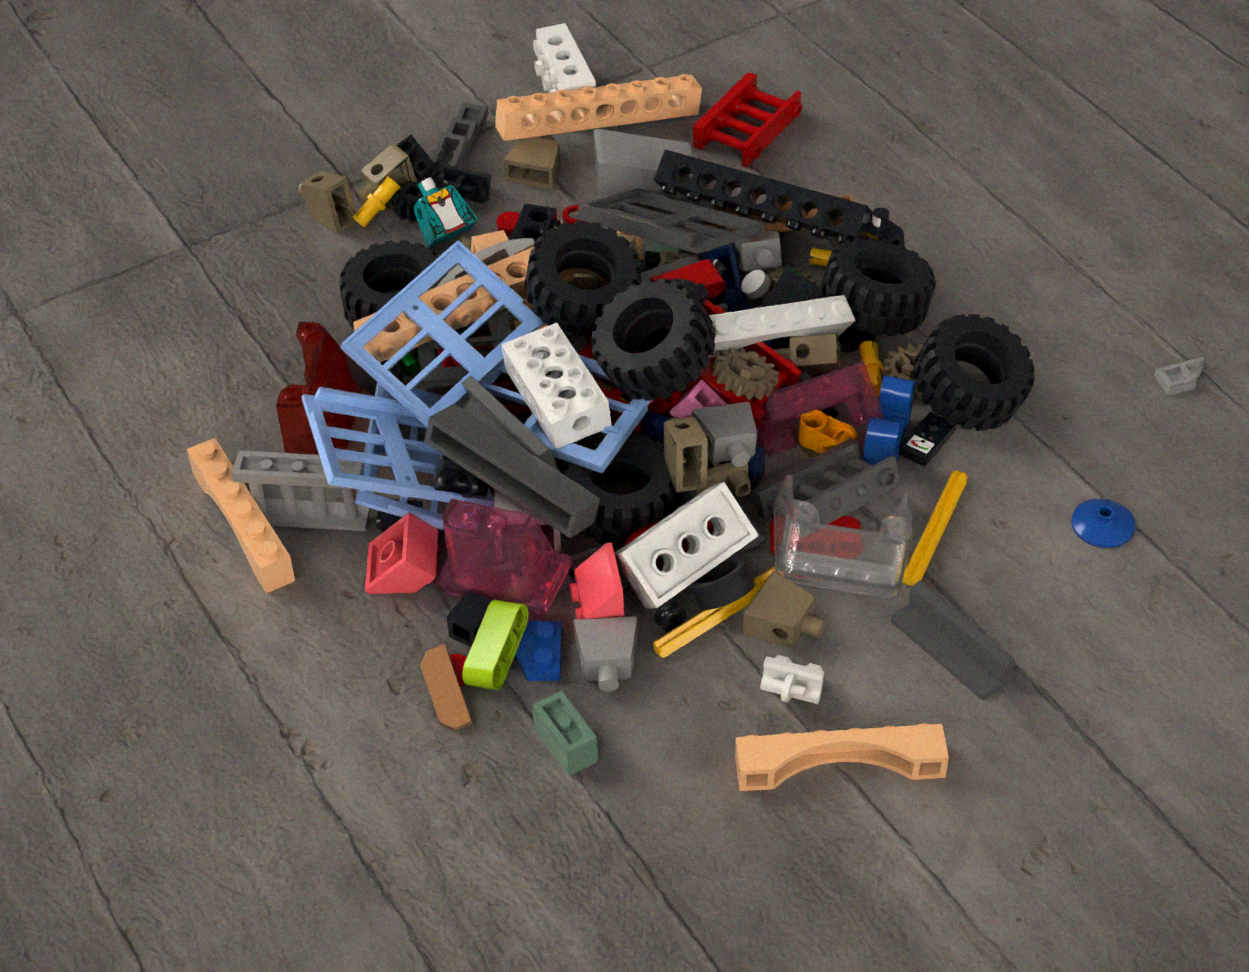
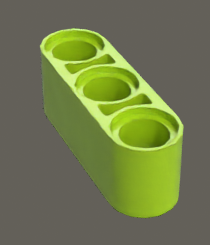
[463,600,529,690]

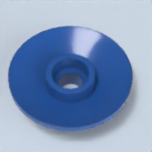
[1071,499,1135,548]

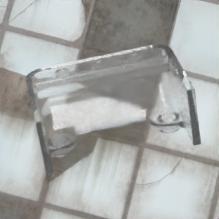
[774,475,913,598]

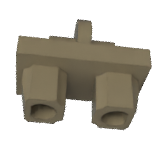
[693,459,751,497]

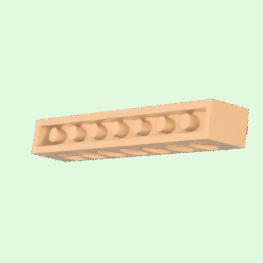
[495,74,702,141]
[353,247,575,362]

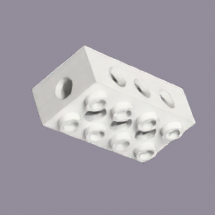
[533,23,596,93]
[501,323,611,449]
[614,482,759,609]

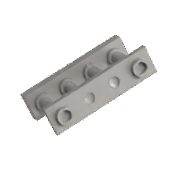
[232,450,371,531]

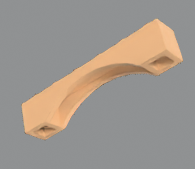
[187,438,295,594]
[735,723,949,791]

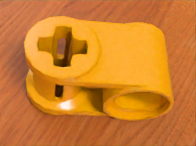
[798,409,858,454]

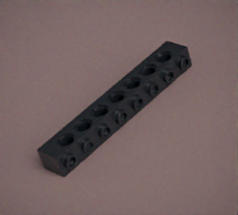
[653,149,873,244]

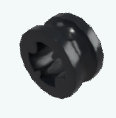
[654,600,686,633]

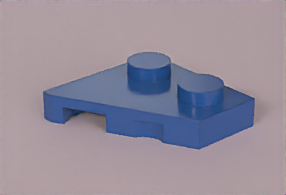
[514,621,562,681]

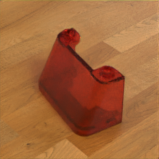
[276,321,362,455]

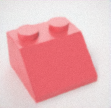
[365,513,438,594]
[570,543,624,619]

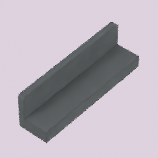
[457,375,556,467]
[891,581,1015,700]

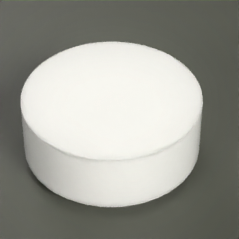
[741,269,770,299]

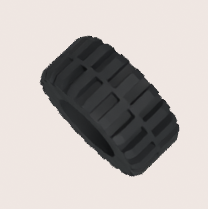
[525,221,642,337]
[821,237,936,337]
[339,240,448,330]
[591,279,716,401]
[913,314,1035,431]
[561,430,679,546]

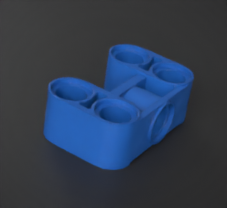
[863,375,915,465]

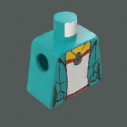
[414,177,478,248]

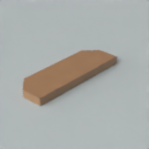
[420,644,473,730]

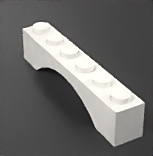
[708,295,856,358]

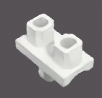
[760,655,825,704]

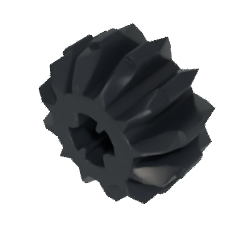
[392,180,423,223]

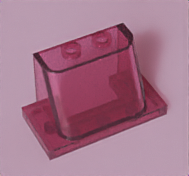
[758,361,883,456]
[434,499,573,616]

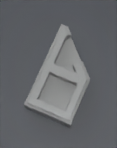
[1154,356,1206,396]

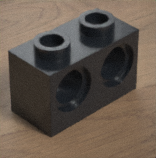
[510,203,561,242]

